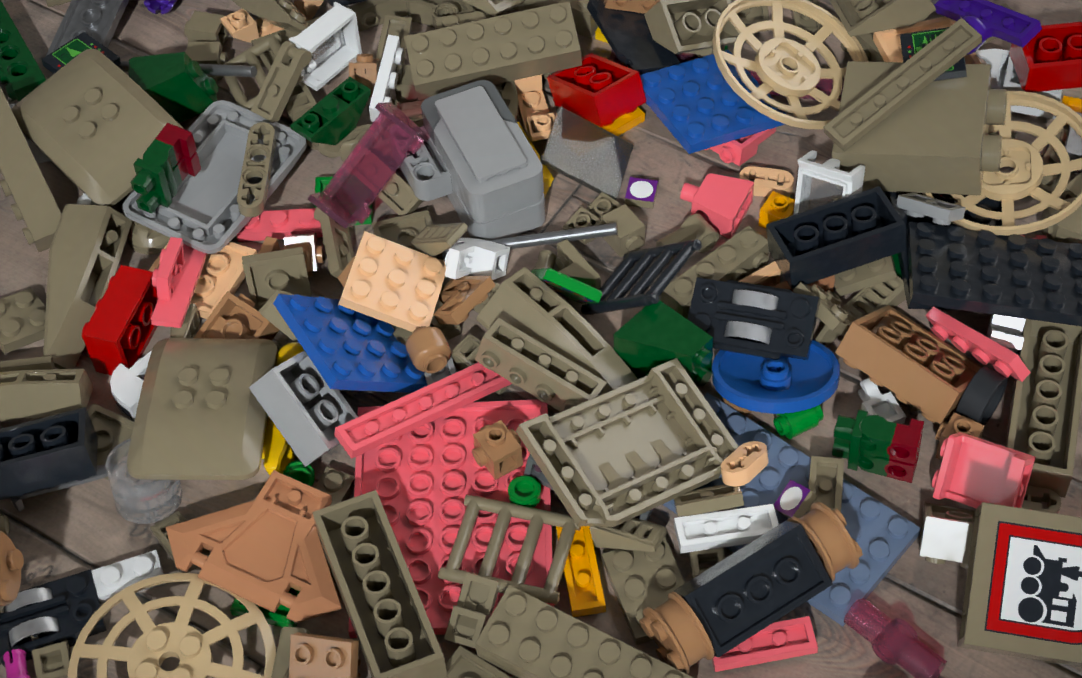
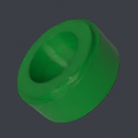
[508,475,541,508]

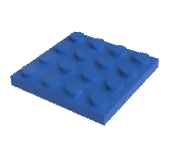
[640,50,787,154]
[273,294,427,393]

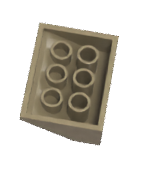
[829,0,936,37]

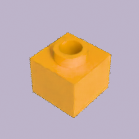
[758,191,795,228]

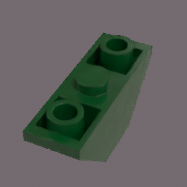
[290,77,371,145]

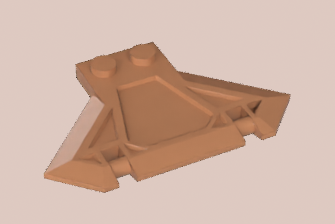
[165,470,341,623]

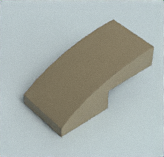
[444,572,501,649]
[31,618,71,678]

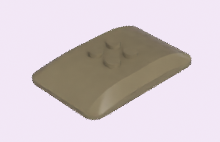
[11,49,184,207]
[127,338,278,480]

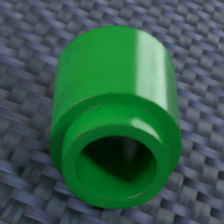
[773,405,824,439]

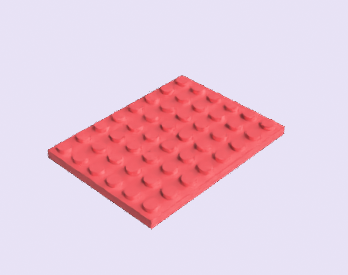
[348,399,554,638]

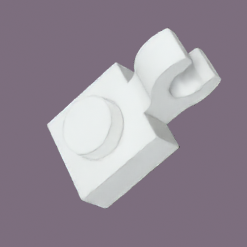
[858,378,906,424]

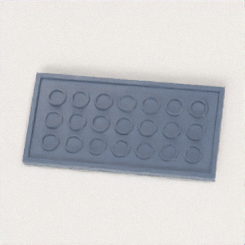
[662,392,921,626]

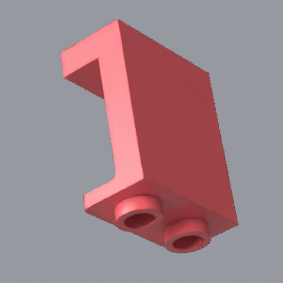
[932,432,1036,509]

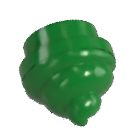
[283,460,315,486]

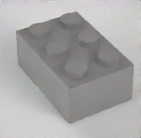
[249,350,358,467]

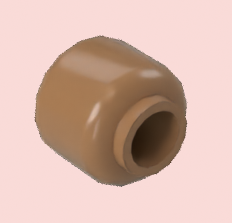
[406,326,451,373]

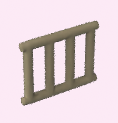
[207,32,303,111]
[438,495,582,604]

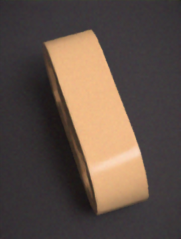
[739,166,794,197]
[721,441,769,487]

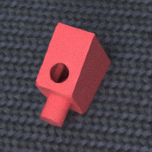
[680,173,754,239]

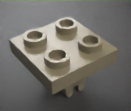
[793,282,859,347]

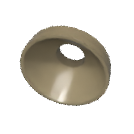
[127,221,170,255]

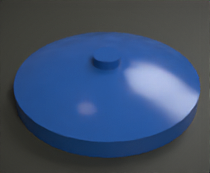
[712,340,840,414]

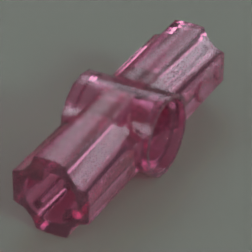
[844,598,947,678]

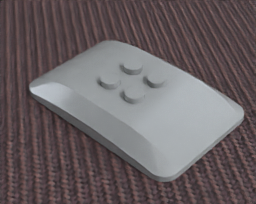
[123,100,307,254]

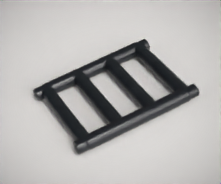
[581,239,702,315]

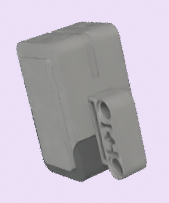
[391,80,545,240]

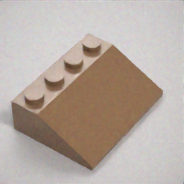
[835,305,982,424]

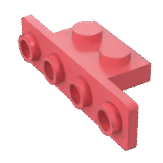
[151,237,207,328]

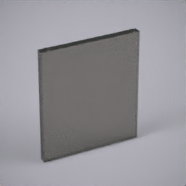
[540,106,634,200]

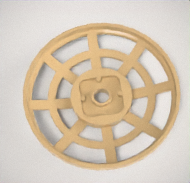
[712,0,869,129]
[922,91,1082,236]
[68,572,277,678]

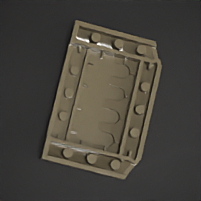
[516,358,739,527]

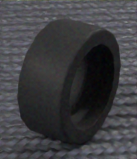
[955,366,1008,426]

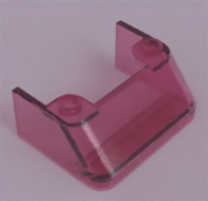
[307,102,425,229]

